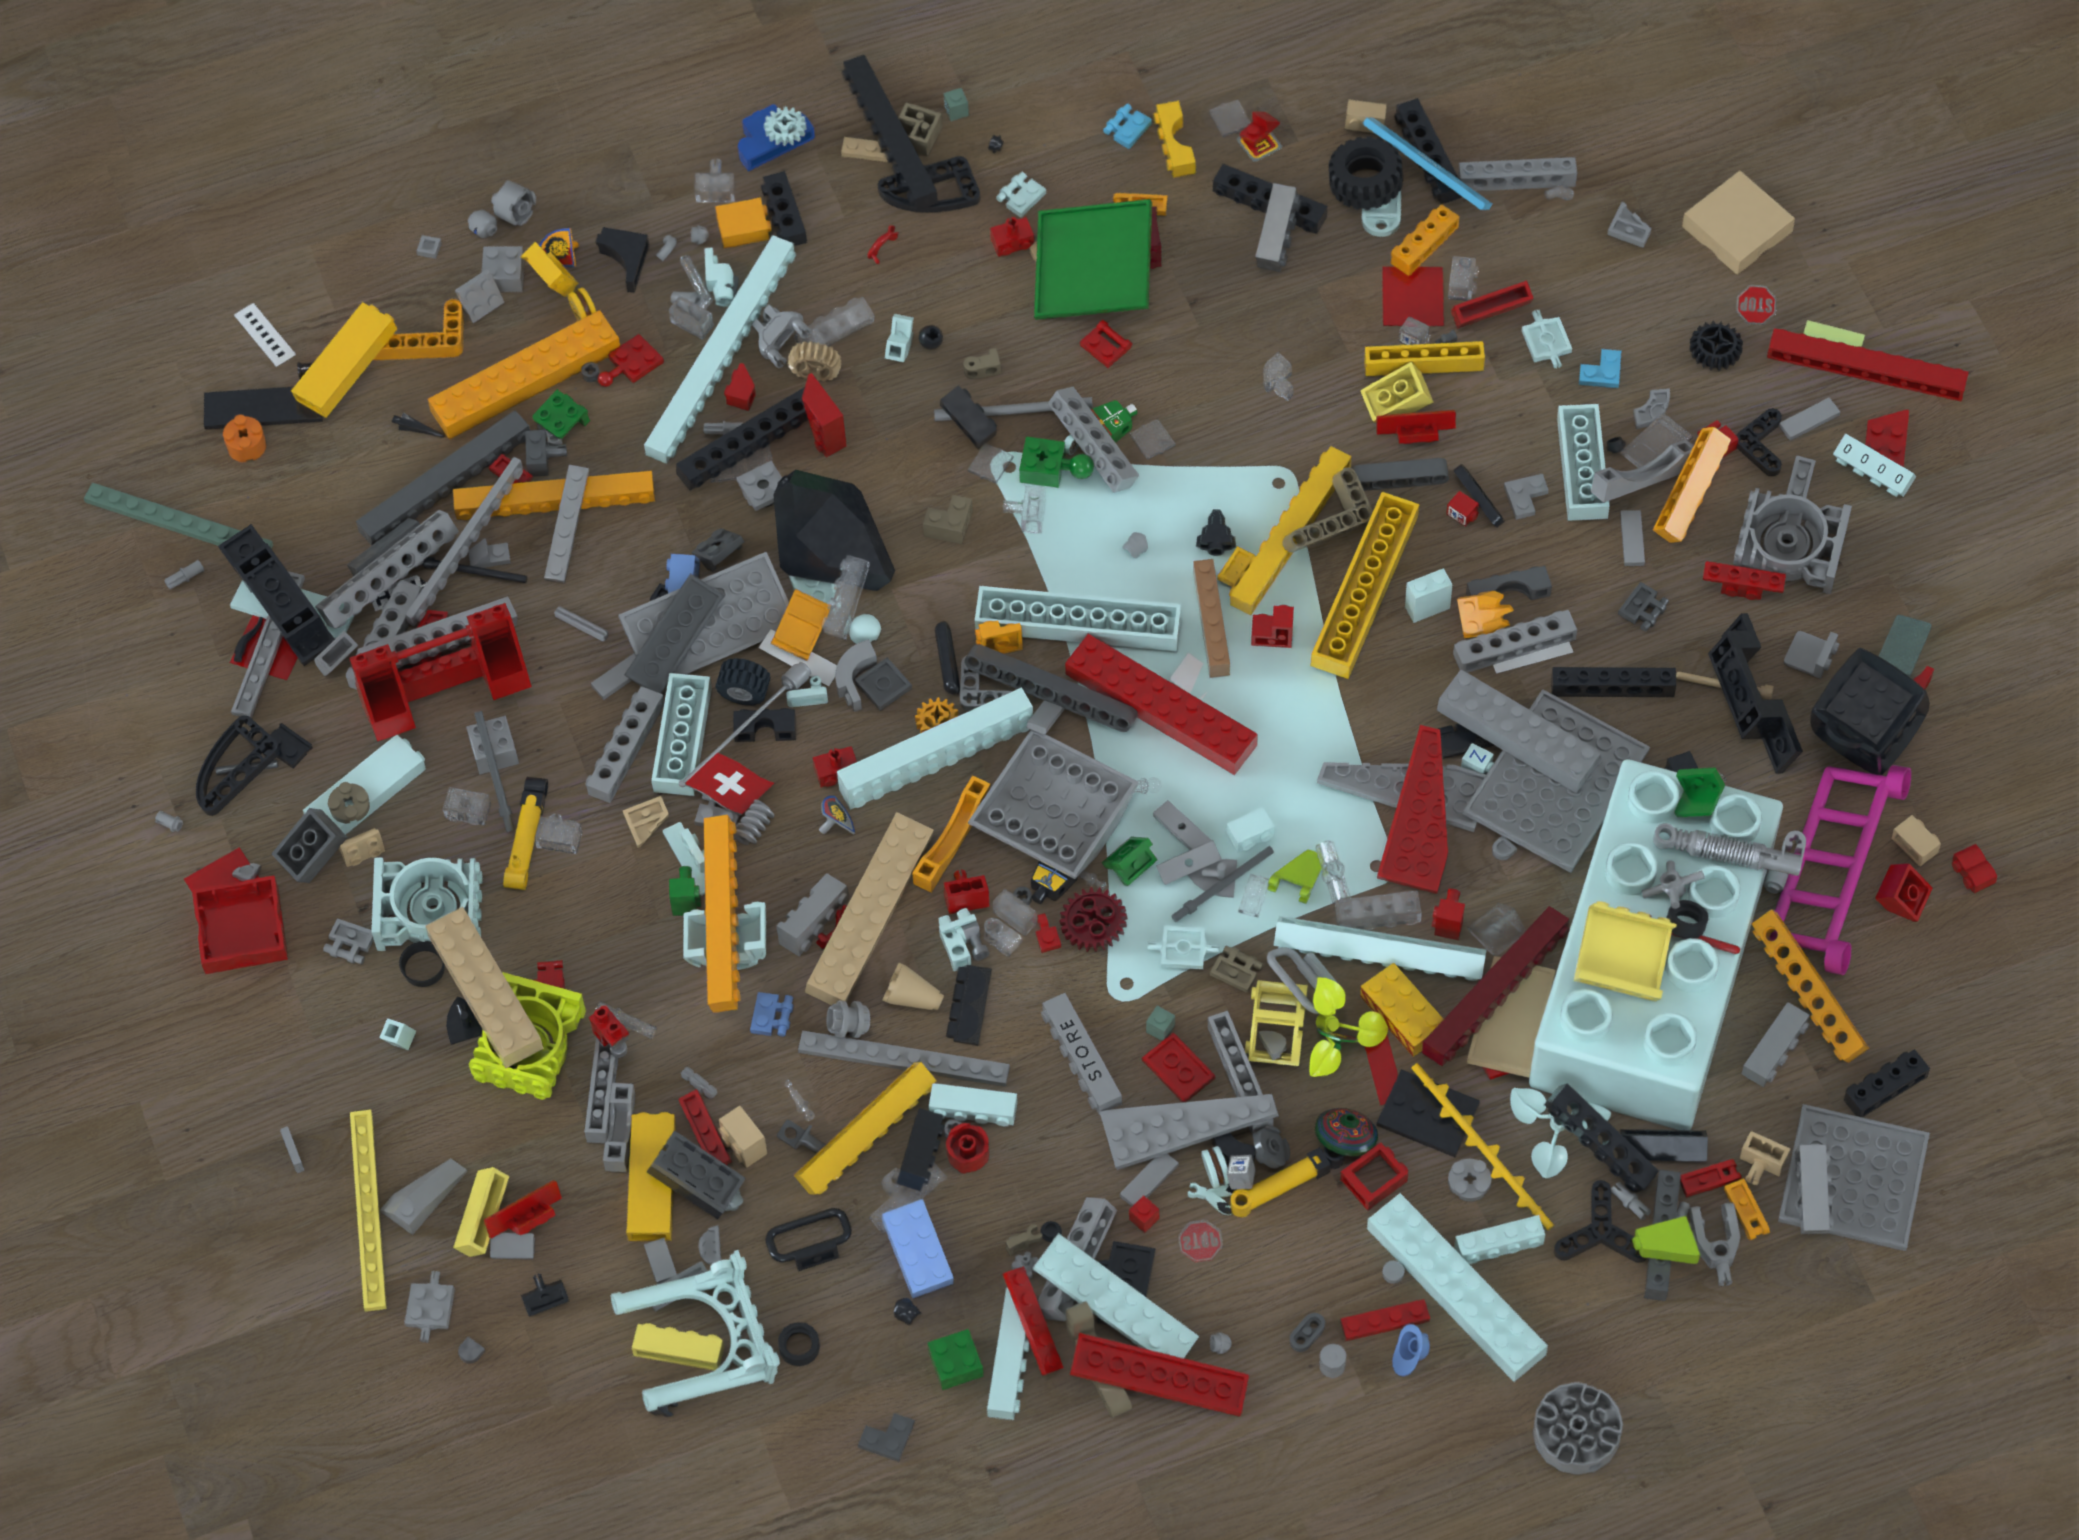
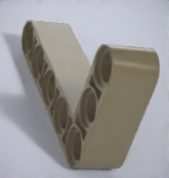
[1283,468,1373,552]
[1066,1301,1132,1418]

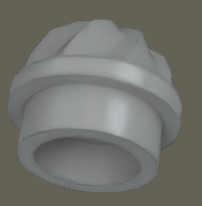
[691,225,709,245]
[1210,1332,1232,1354]

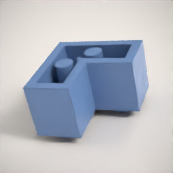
[665,554,700,593]

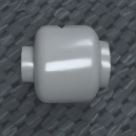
[468,210,497,238]

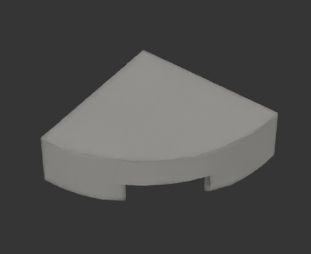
[232,863,261,881]

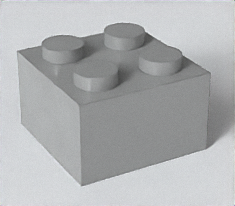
[482,246,525,292]

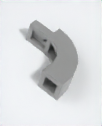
[836,639,877,712]

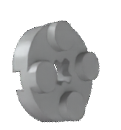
[1448,1159,1492,1201]

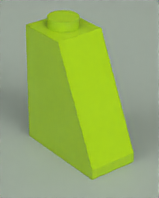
[1633,1216,1700,1264]

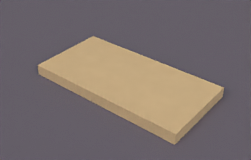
[1467,956,1556,1077]

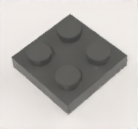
[855,658,912,711]

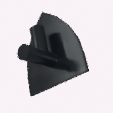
[446,996,483,1045]

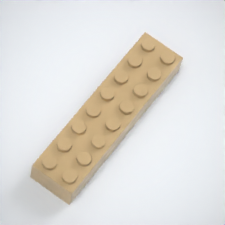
[426,907,543,1068]

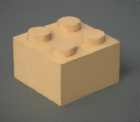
[719,1106,767,1168]

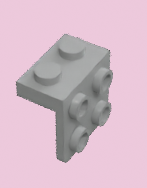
[1784,631,1840,679]

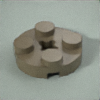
[328,782,370,824]

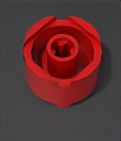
[946,1123,989,1174]

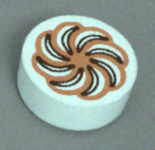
[1064,434,1079,455]

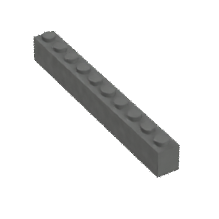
[356,410,530,546]

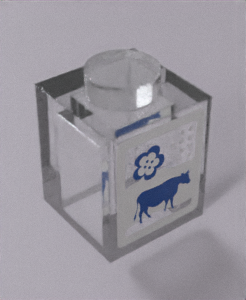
[1398,316,1431,345]

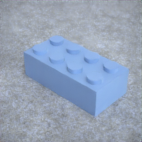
[882,1199,954,1299]

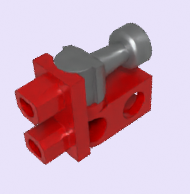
[589,1005,629,1058]

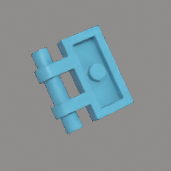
[1103,104,1152,149]

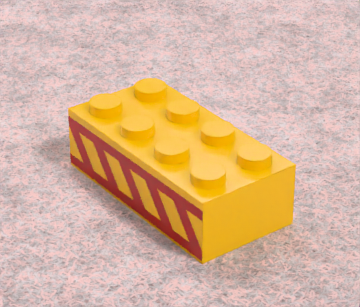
[1360,963,1443,1057]

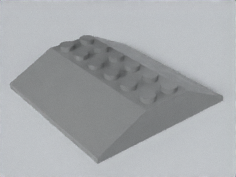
[968,730,1139,879]

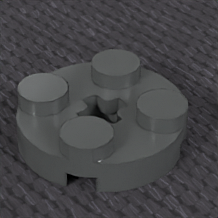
[1253,1125,1290,1168]

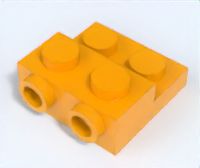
[975,620,1023,654]

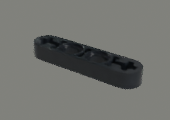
[1453,464,1505,528]

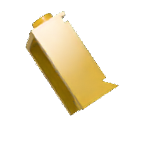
[520,242,579,297]

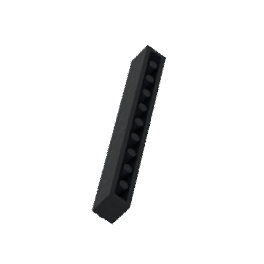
[842,55,938,210]

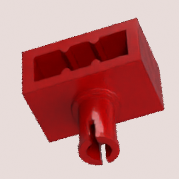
[990,217,1034,257]
[812,746,857,787]
[944,869,990,914]
[1431,889,1465,941]

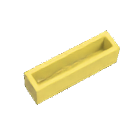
[453,1167,509,1257]
[632,1323,724,1371]

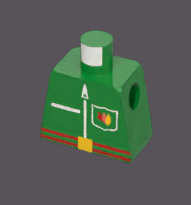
[1090,400,1138,443]

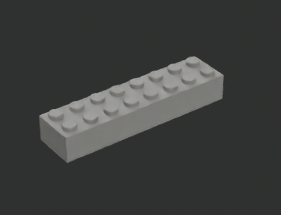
[1437,670,1601,794]

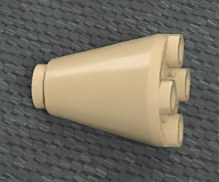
[882,962,944,1011]

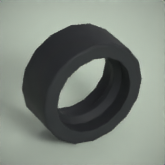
[1666,900,1709,939]
[778,1322,820,1366]

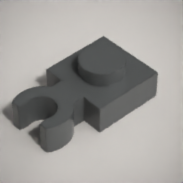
[1434,330,1458,344]

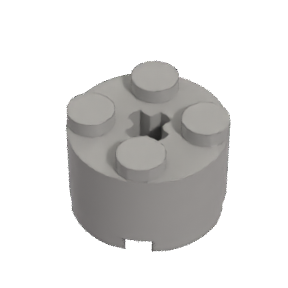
[491,180,536,226]

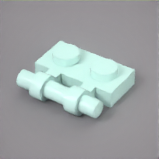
[996,172,1046,218]

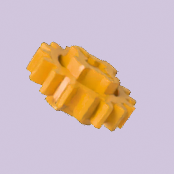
[915,697,959,733]

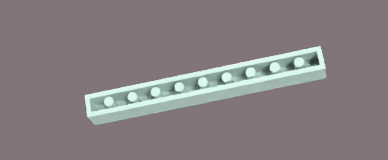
[1274,916,1486,981]

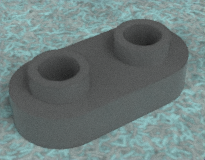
[1290,1313,1325,1352]

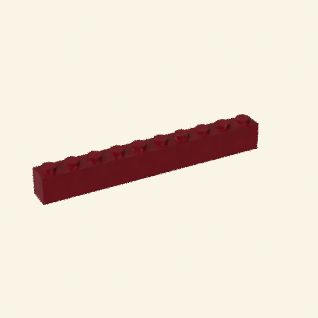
[1422,906,1570,1066]

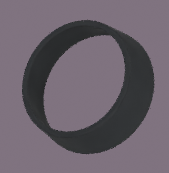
[399,941,445,987]

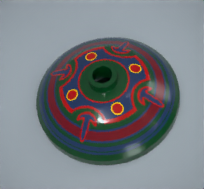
[1315,1108,1378,1156]

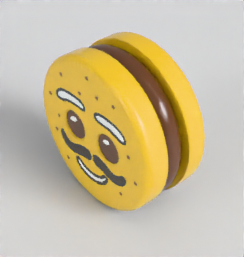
[568,287,596,321]

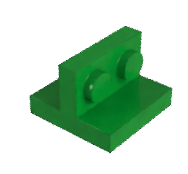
[1101,836,1158,886]

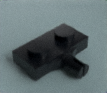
[521,1273,569,1317]

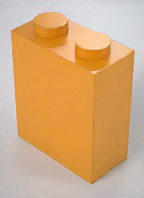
[715,197,772,248]

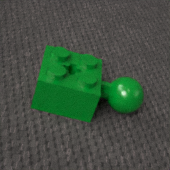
[1019,437,1094,488]

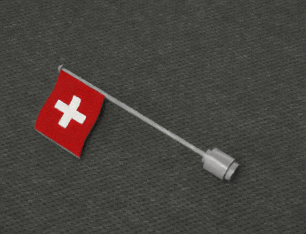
[679,662,811,815]

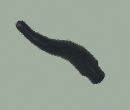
[234,617,263,662]

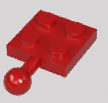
[598,334,664,387]

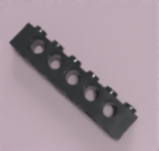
[1394,98,1462,205]
[1213,164,1328,234]
[1551,667,1676,697]
[1544,1083,1659,1192]

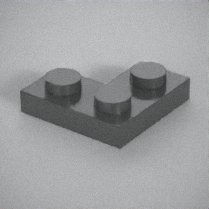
[858,1413,915,1462]

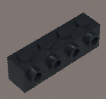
[1844,1049,1930,1118]
[896,1108,945,1191]

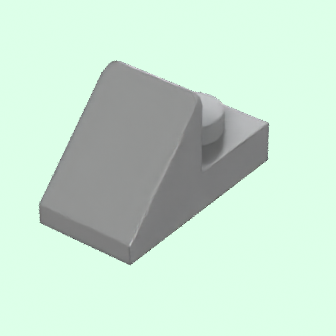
[468,538,511,568]

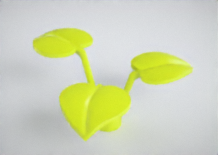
[1309,977,1388,1077]

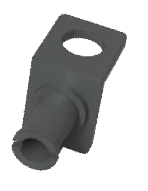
[777,1119,826,1154]

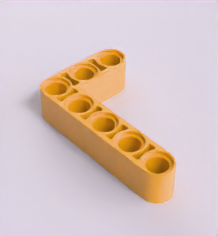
[373,299,464,360]

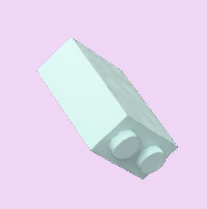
[1405,568,1452,623]

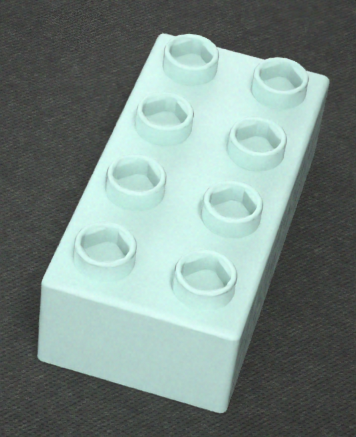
[1529,759,1783,1130]

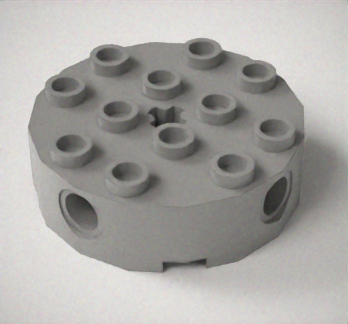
[1533,1382,1623,1475]

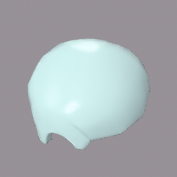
[849,614,881,644]

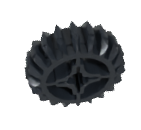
[1689,320,1743,371]

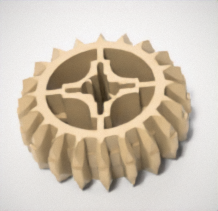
[788,341,841,382]

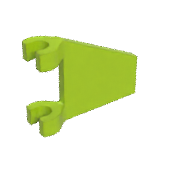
[1268,849,1327,904]

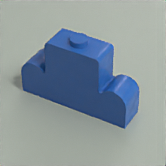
[738,104,815,172]

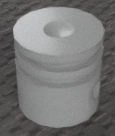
[1319,1344,1346,1378]

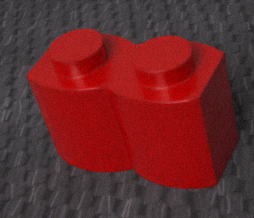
[1952,844,1997,893]

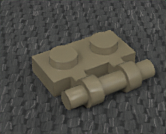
[1210,945,1264,993]

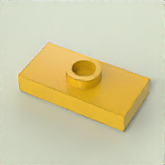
[1217,546,1254,587]

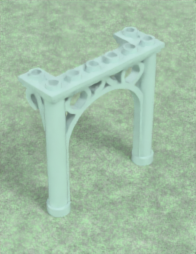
[611,1250,780,1412]

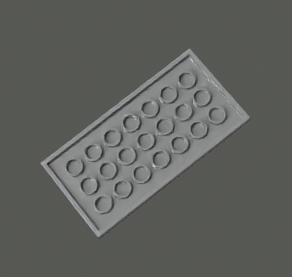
[618,552,789,675]

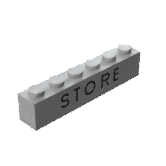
[1041,993,1122,1115]

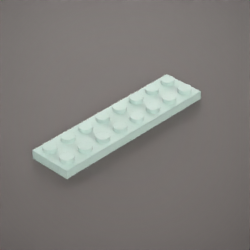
[1033,1233,1199,1358]

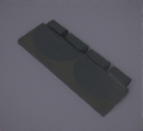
[1438,723,1496,759]
[946,965,992,1046]

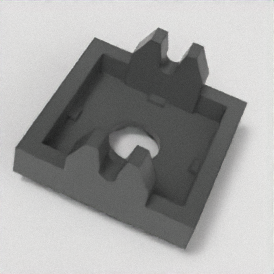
[692,528,744,572]

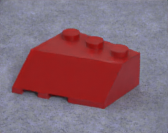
[802,373,846,458]

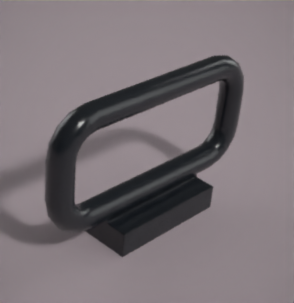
[765,1208,852,1272]

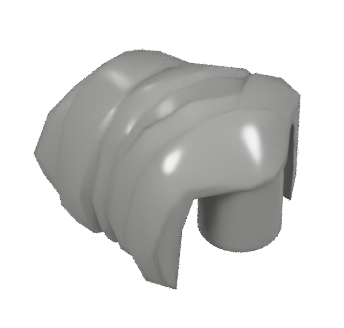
[1122,532,1148,558]

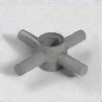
[1641,861,1705,909]

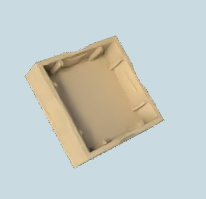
[1682,171,1795,275]

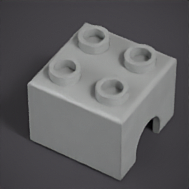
[466,715,519,775]

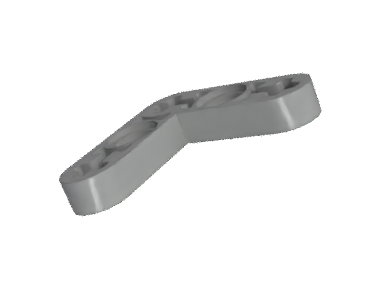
[960,656,1013,711]

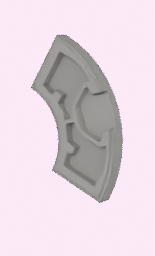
[1633,388,1670,429]

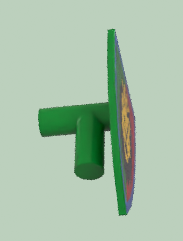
[1317,1028,1358,1051]

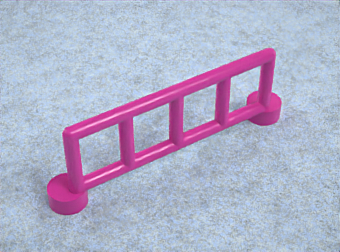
[1770,765,1911,975]

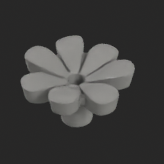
[1011,1252,1039,1279]

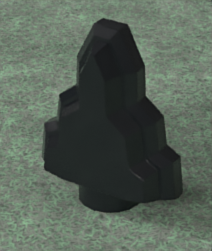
[1196,509,1236,556]

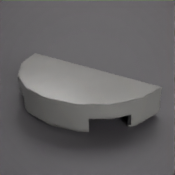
[1258,1031,1287,1060]
[698,1225,721,1265]

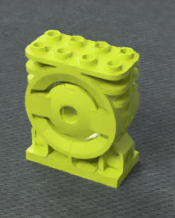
[469,972,586,1100]

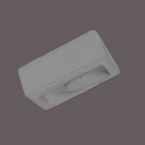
[490,1233,535,1259]

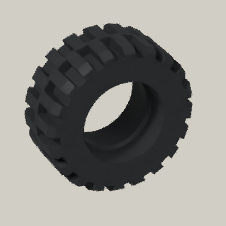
[1328,136,1403,210]

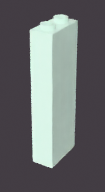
[303,735,426,835]

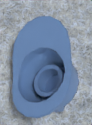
[1392,1324,1430,1376]

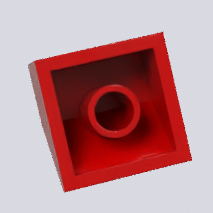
[1875,863,1933,922]

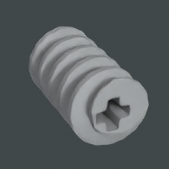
[734,800,775,845]

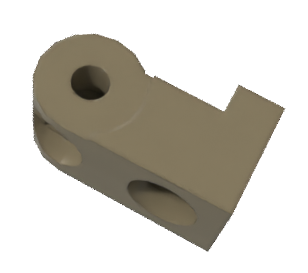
[963,348,1002,379]

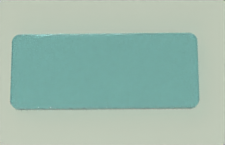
[1879,615,1931,677]

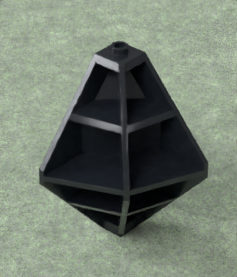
[773,469,895,591]

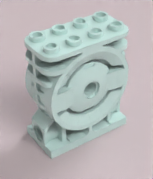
[372,858,483,951]

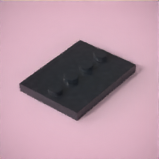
[1376,1069,1480,1157]

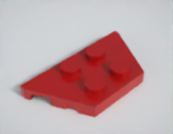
[1865,409,1909,467]

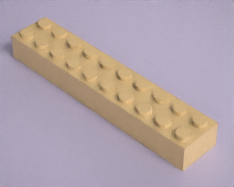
[805,812,934,1005]

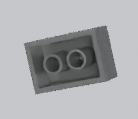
[272,808,348,883]

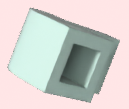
[885,314,914,362]

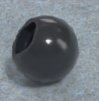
[918,325,943,350]

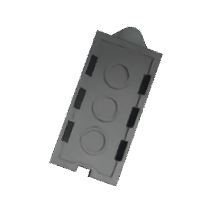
[647,1130,746,1220]

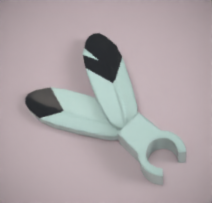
[1188,1183,1238,1215]

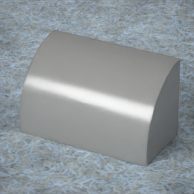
[315,631,358,676]

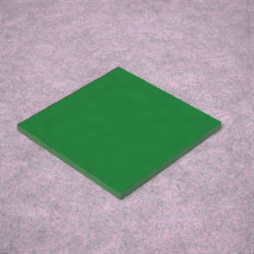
[1034,199,1152,320]

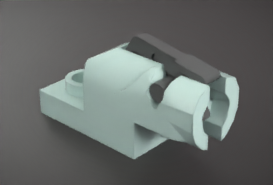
[705,248,739,307]

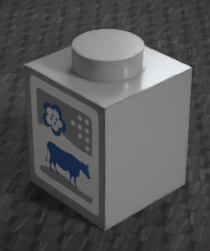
[1227,1155,1255,1189]

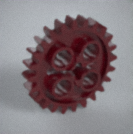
[1059,887,1128,952]

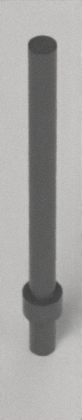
[474,711,514,832]
[1171,846,1274,922]

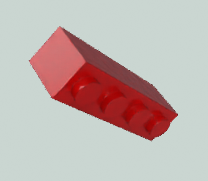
[1451,280,1534,329]

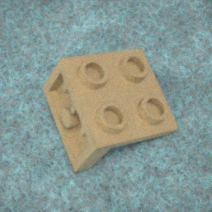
[339,828,385,867]

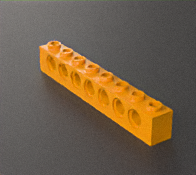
[1751,909,1869,1063]

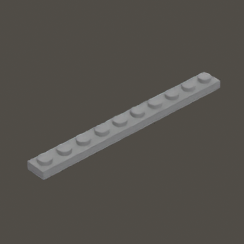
[405,457,523,626]
[798,1030,1010,1087]

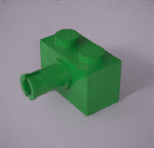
[669,866,702,916]

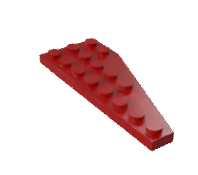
[1377,725,1448,894]

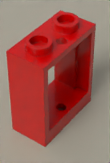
[1340,1142,1408,1211]

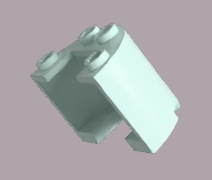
[684,902,766,970]

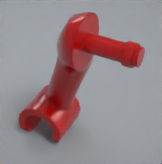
[867,225,899,264]
[816,905,847,949]

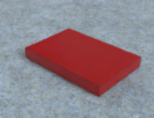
[1142,1032,1216,1103]

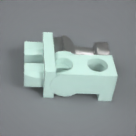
[939,908,990,971]

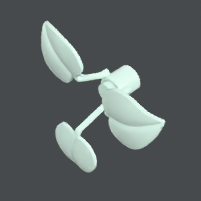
[1510,1088,1611,1179]

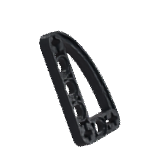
[878,156,980,213]
[196,715,281,816]

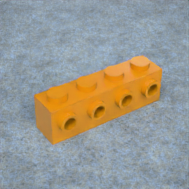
[1391,204,1460,276]

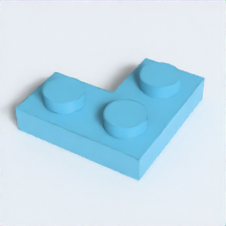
[1579,349,1621,388]

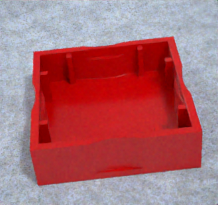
[192,875,288,974]

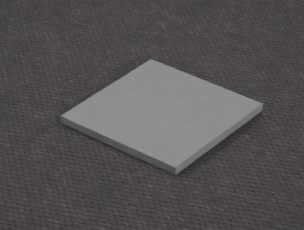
[1778,1104,1930,1251]

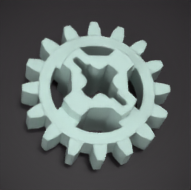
[764,107,806,146]

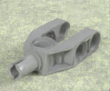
[1689,1202,1740,1286]

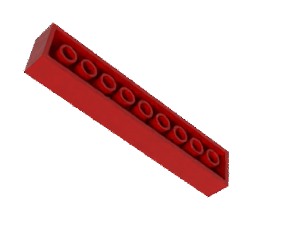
[1065,634,1258,775]

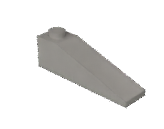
[380,1158,468,1235]

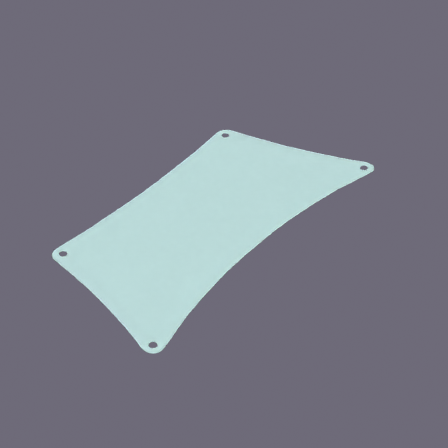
[990,451,1388,1002]

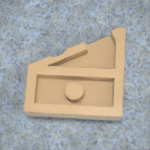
[623,796,669,848]

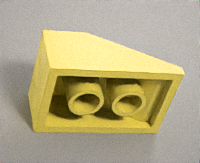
[1360,362,1433,423]

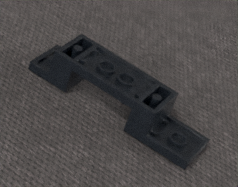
[218,524,335,666]
[1708,613,1803,774]

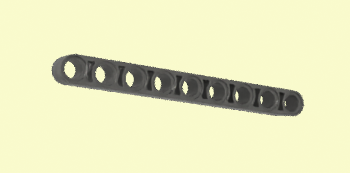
[964,644,1137,732]

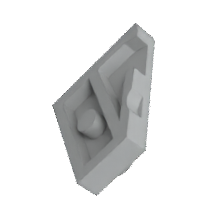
[1607,202,1651,248]

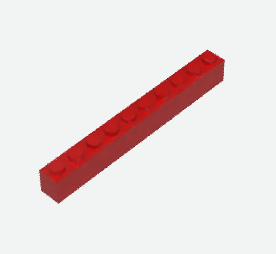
[1767,328,1969,402]

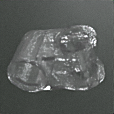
[983,918,1023,957]

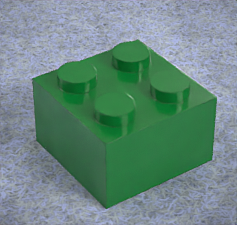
[927,1329,984,1390]

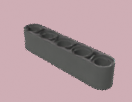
[1352,458,1449,491]

